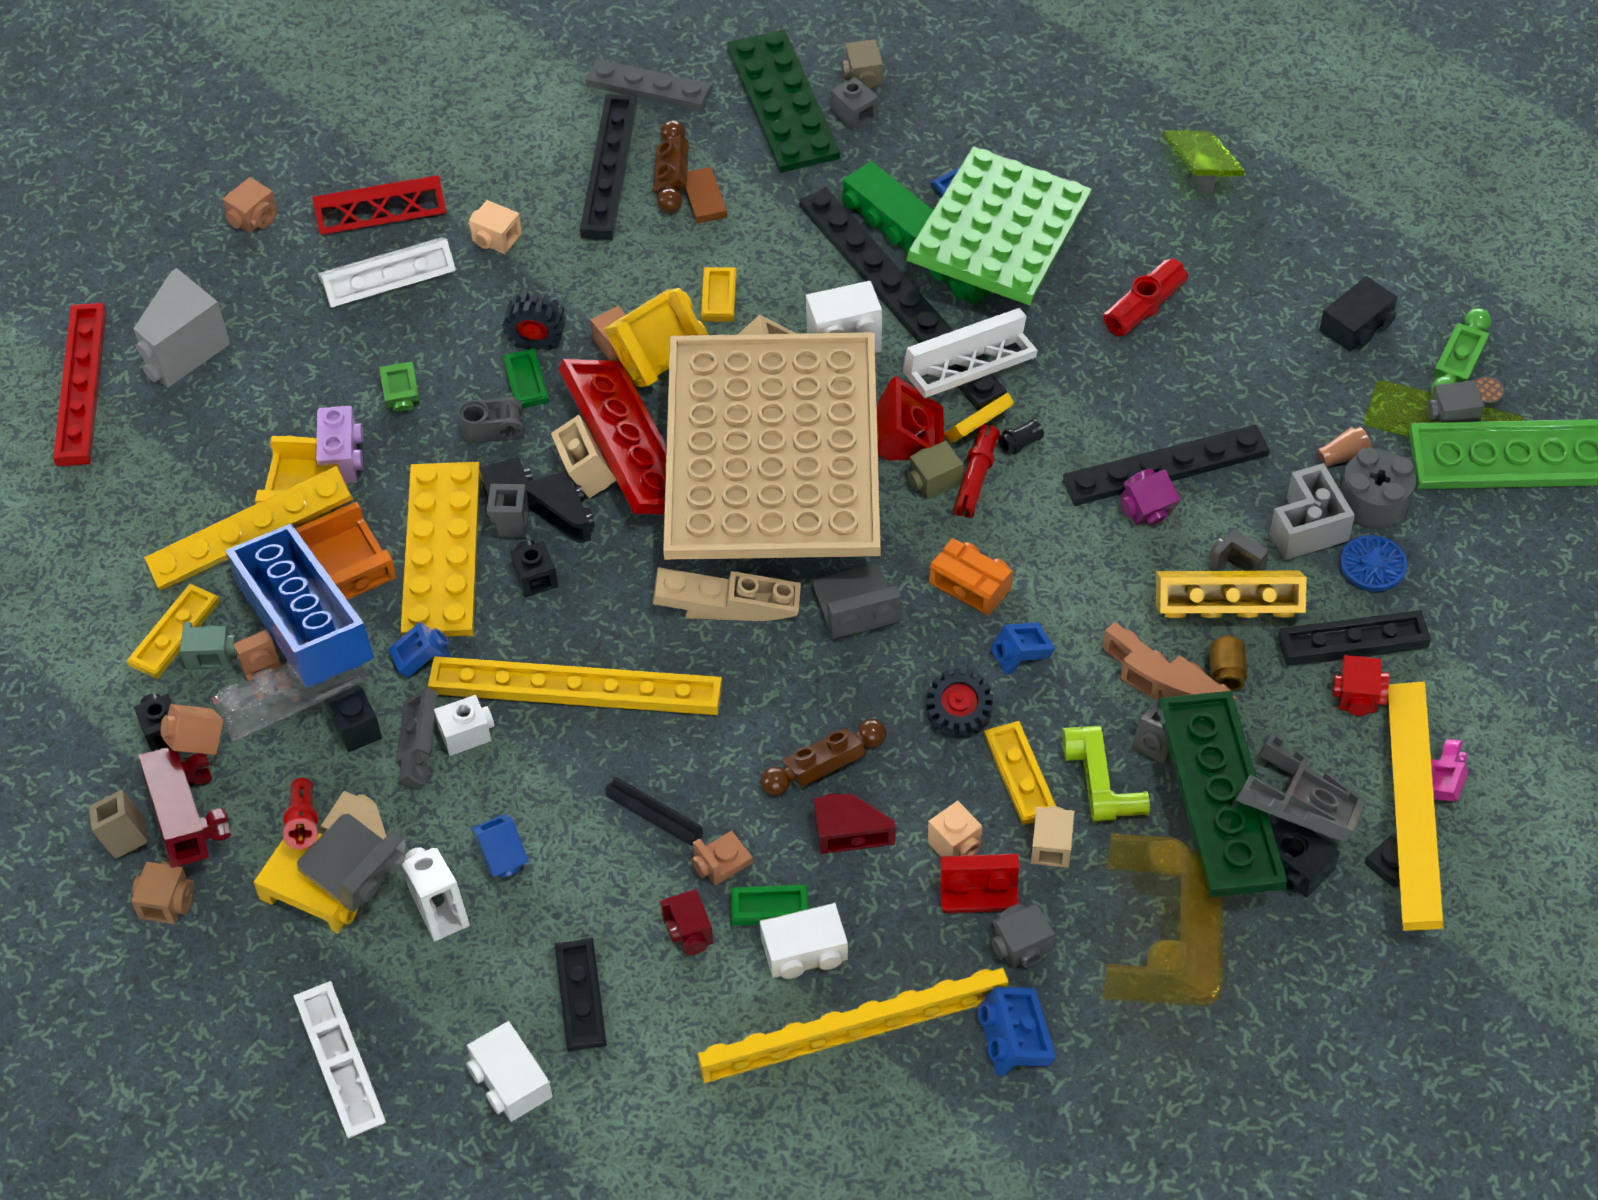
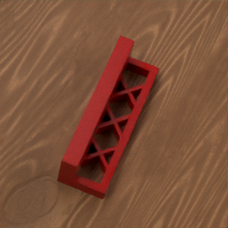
[312,175,446,235]

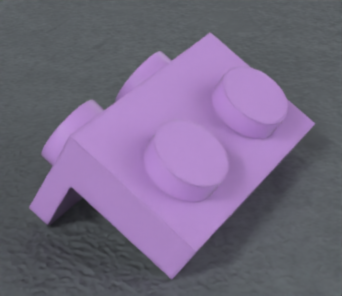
[316,406,363,483]

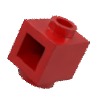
[1332,655,1389,716]

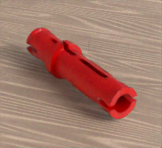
[952,425,1000,519]

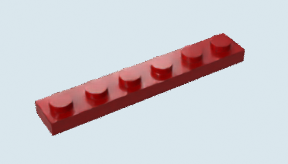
[53,303,107,466]

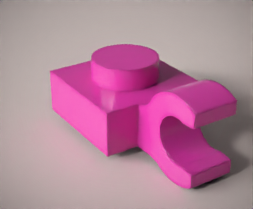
[1431,739,1468,802]

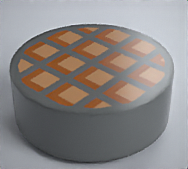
[1475,376,1505,409]

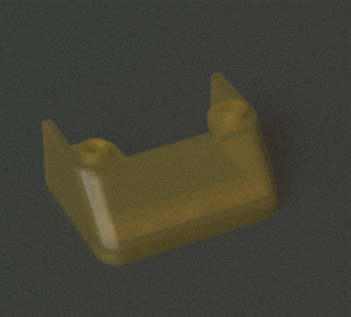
[1103,833,1223,1006]

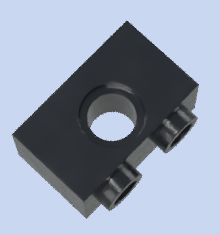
[1269,814,1340,898]

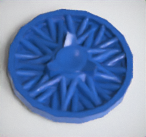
[1340,535,1408,592]

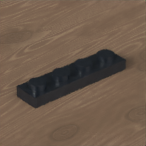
[1278,610,1431,666]

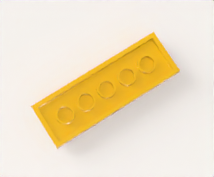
[400,462,480,637]

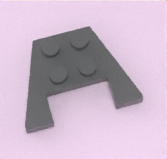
[1236,732,1366,843]

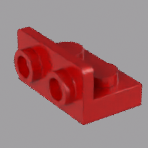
[940,854,1019,913]

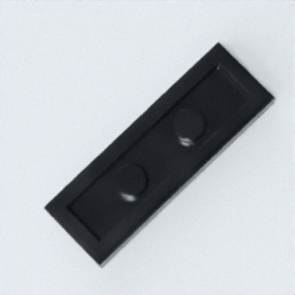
[554,938,607,1052]

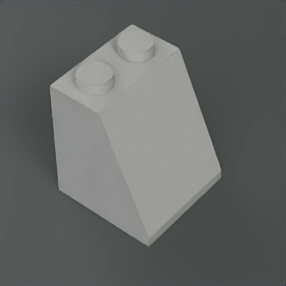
[133,268,230,388]

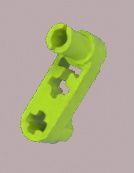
[1062,726,1150,822]

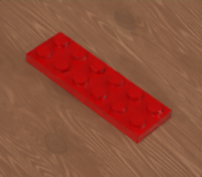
[558,359,667,514]

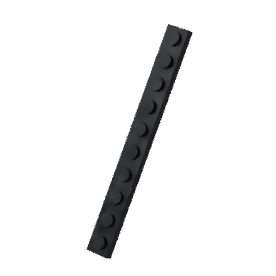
[799,187,1007,411]

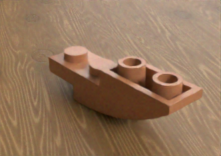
[1103,622,1237,704]

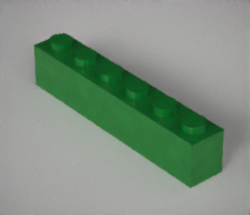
[842,161,992,305]

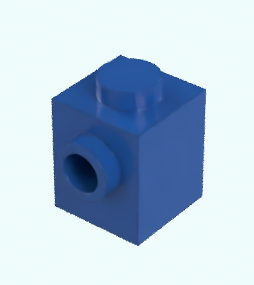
[471,814,529,878]

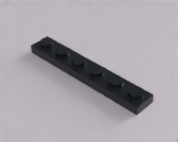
[580,94,637,240]
[1063,424,1270,506]

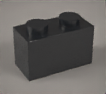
[1319,276,1398,352]

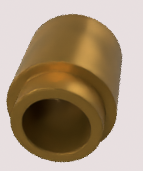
[1209,635,1248,691]

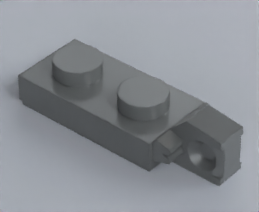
[395,687,438,790]

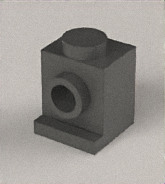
[487,484,530,538]

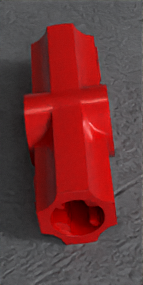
[1103,258,1188,337]

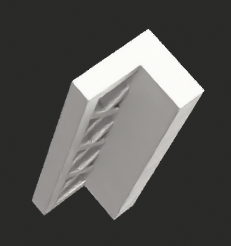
[318,237,456,307]
[903,308,1038,398]

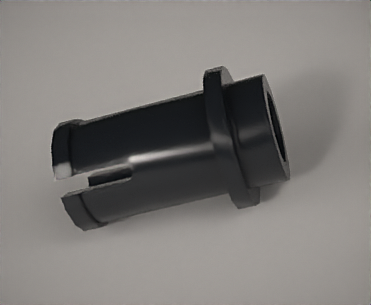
[998,419,1044,455]

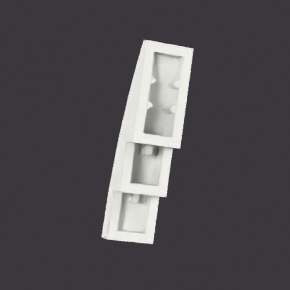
[294,981,386,1139]

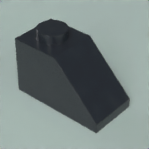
[321,683,382,753]

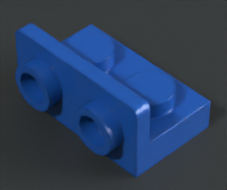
[978,987,1056,1076]

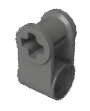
[458,397,525,443]

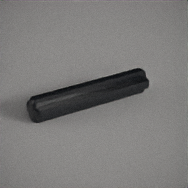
[605,777,703,845]

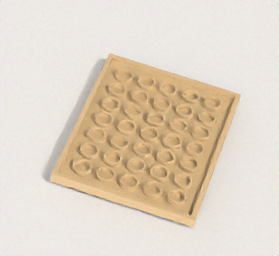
[663,332,880,560]

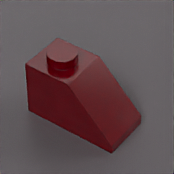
[814,793,896,854]

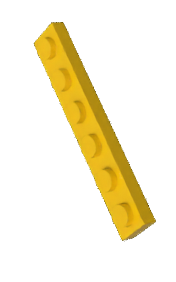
[144,466,353,590]

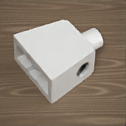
[402,847,470,942]

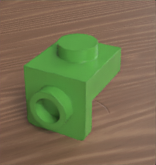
[379,362,420,411]

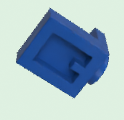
[389,622,452,678]
[990,622,1055,674]

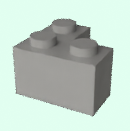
[1270,463,1355,560]

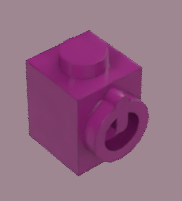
[1120,469,1181,526]

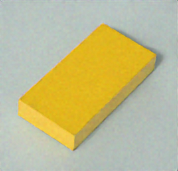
[701,267,737,322]
[944,392,1014,443]

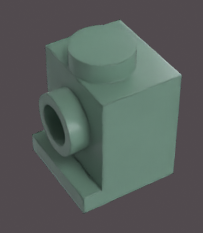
[180,622,238,670]

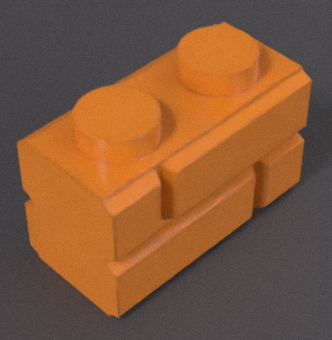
[929,538,1013,616]

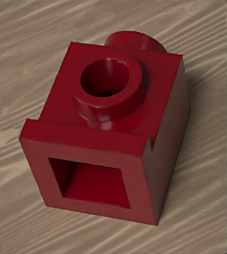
[660,888,713,955]

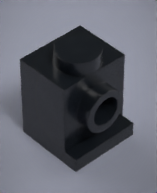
[510,540,559,597]
[133,693,173,752]

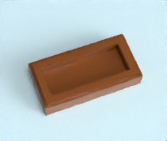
[684,167,727,224]

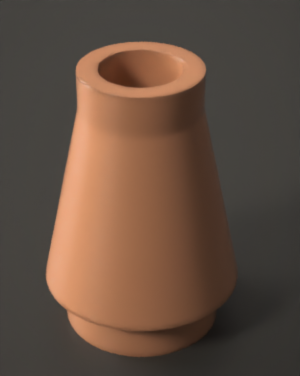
[1317,427,1372,468]

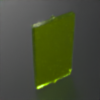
[1162,129,1245,177]

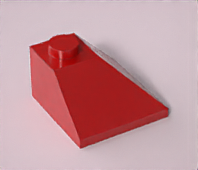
[876,376,944,461]

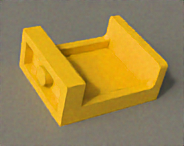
[603,288,708,387]
[255,436,340,521]
[253,825,358,934]

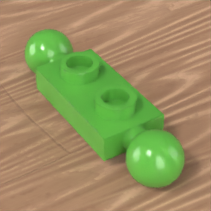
[1431,308,1491,394]

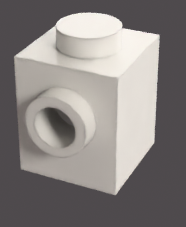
[434,695,495,756]

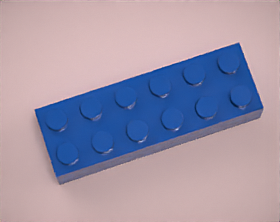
[225,524,375,688]

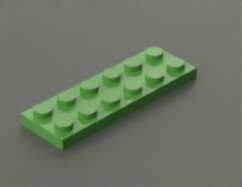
[1409,419,1598,489]

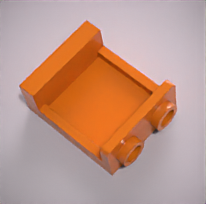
[295,502,397,600]

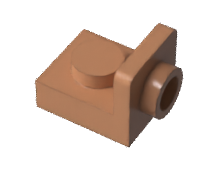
[233,629,288,694]
[691,831,753,886]

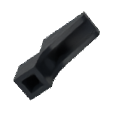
[479,456,595,543]

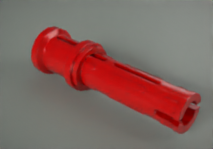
[283,777,318,850]

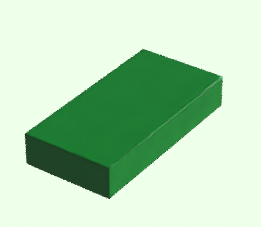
[502,348,550,408]
[731,885,809,926]

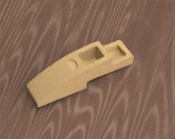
[653,567,801,621]

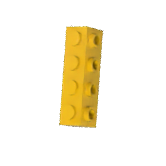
[1156,570,1307,618]

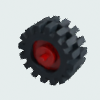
[503,292,566,351]
[926,668,993,739]

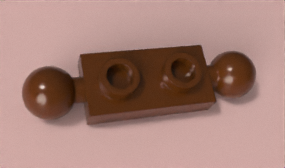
[654,120,689,214]
[760,719,886,796]

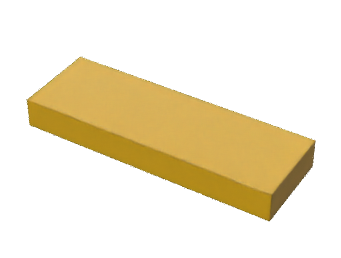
[127,583,220,679]
[984,721,1056,826]

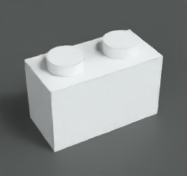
[760,903,848,979]
[466,1021,553,1122]

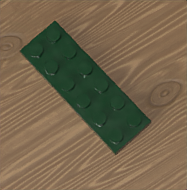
[727,29,840,173]
[1157,691,1287,898]

